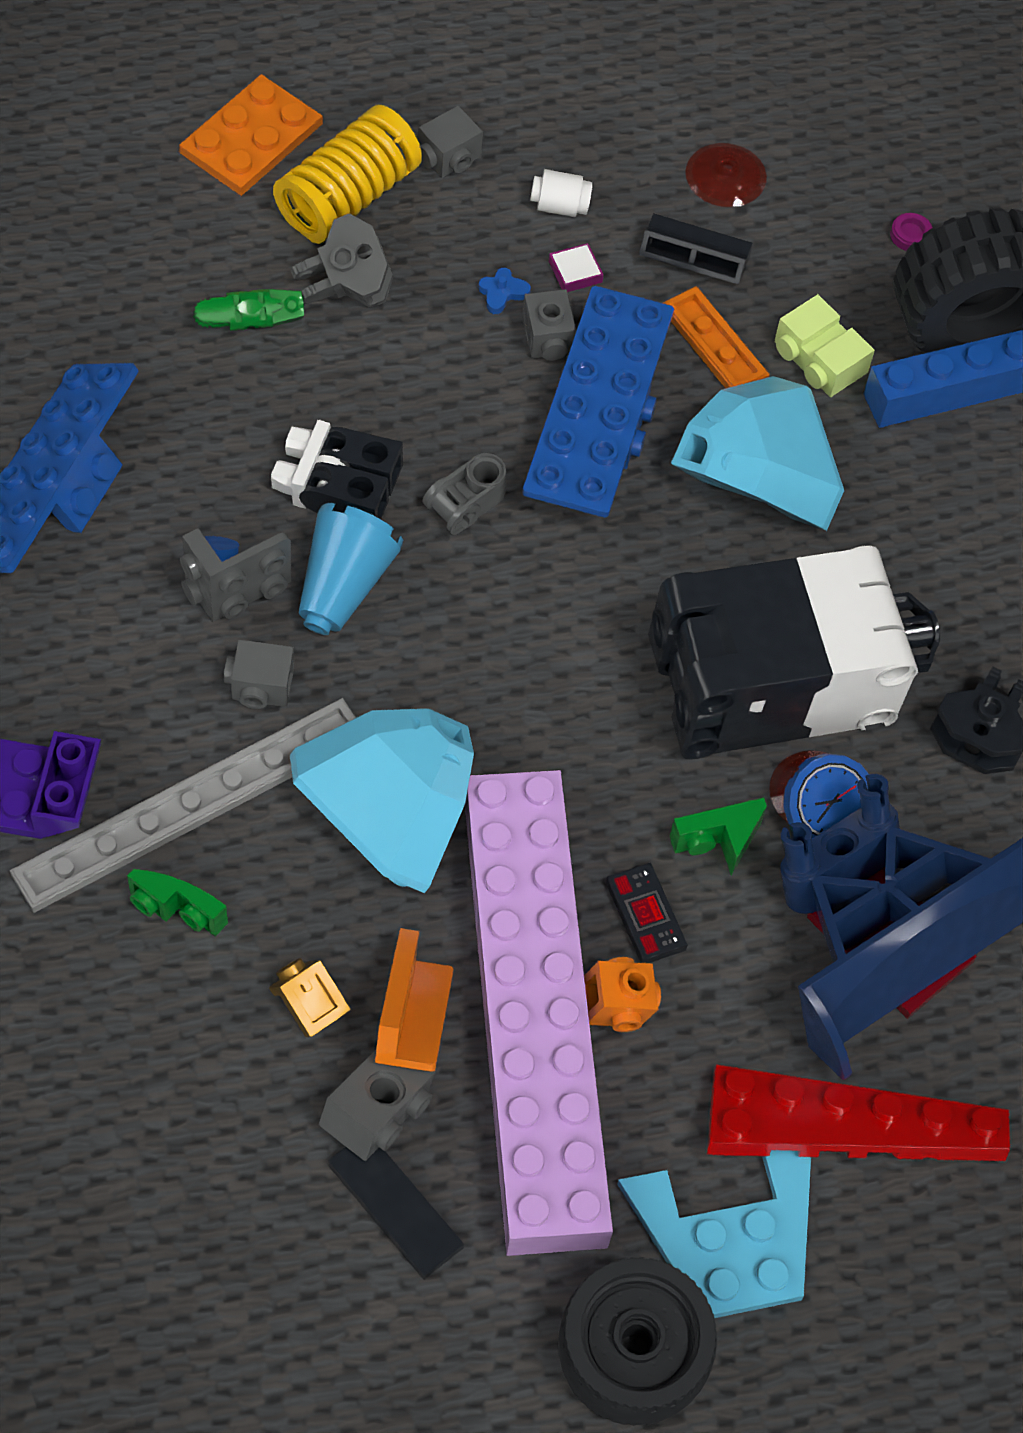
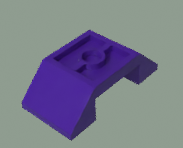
[0,731,101,839]

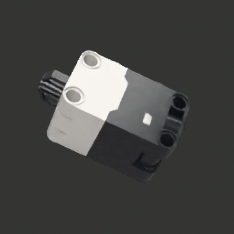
[648,546,940,760]

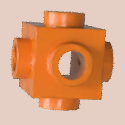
[584,957,661,1032]

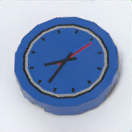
[783,754,868,839]

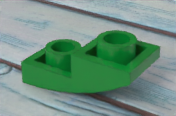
[127,869,228,937]

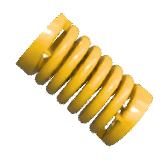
[273,105,422,244]

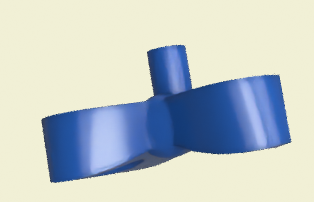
[479,268,531,314]

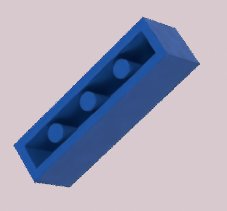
[863,330,1023,428]

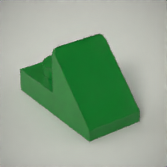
[670,798,767,876]

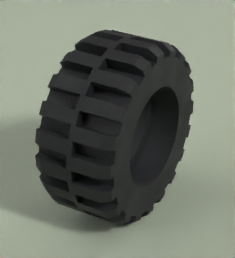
[893,208,1023,353]

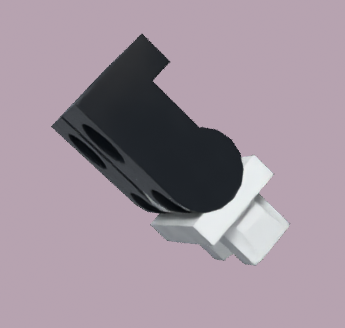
[271,420,403,520]

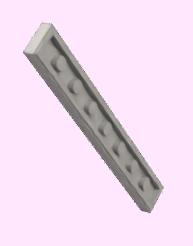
[10,698,356,913]

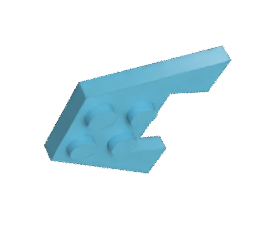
[617,1150,811,1318]

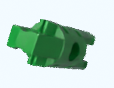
[193,289,304,331]

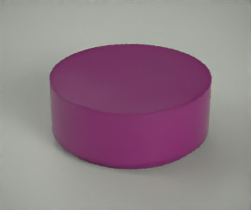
[890,213,933,251]

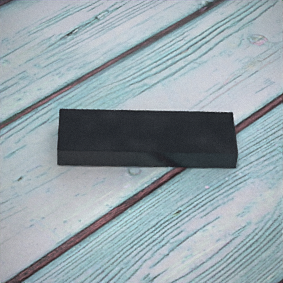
[328,1147,464,1280]

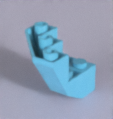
[671,376,844,531]
[290,709,474,893]

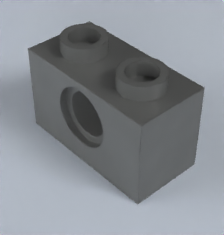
[319,1050,436,1161]

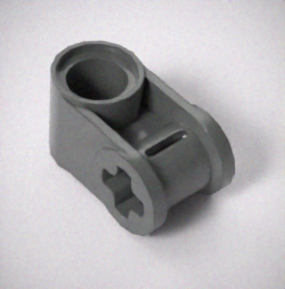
[422,453,506,535]

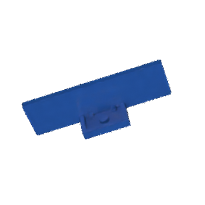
[523,286,674,518]
[0,363,139,573]

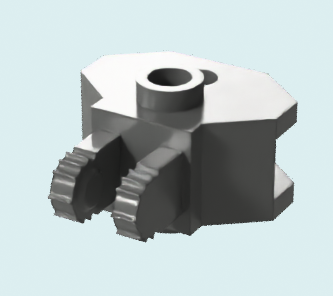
[291,213,394,307]

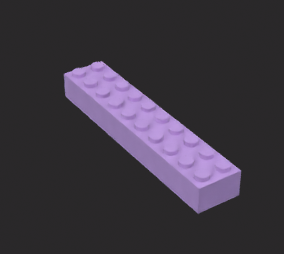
[465,770,613,1256]

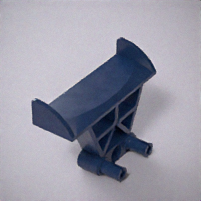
[780,774,1023,1080]

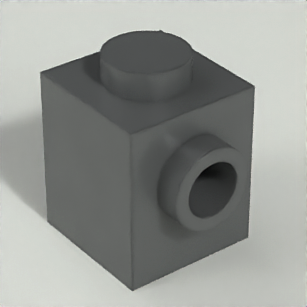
[418,106,483,178]
[522,289,576,361]
[224,640,294,709]

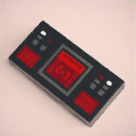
[606,863,688,963]

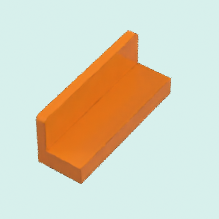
[375,928,454,1072]

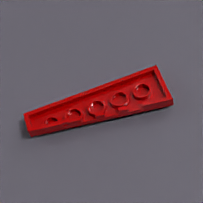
[707,1064,1010,1161]

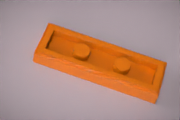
[663,286,770,389]

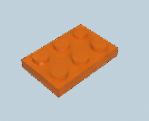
[179,74,323,196]

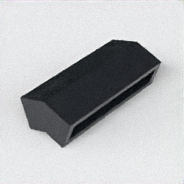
[639,213,753,285]

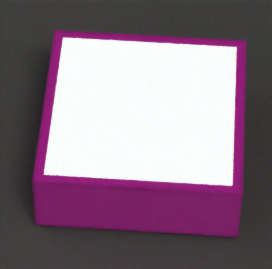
[548,243,604,292]

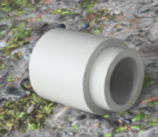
[530,169,592,217]

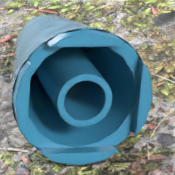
[299,503,403,635]

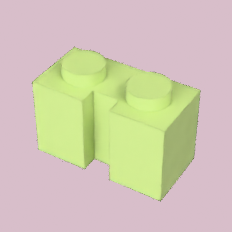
[774,294,875,398]

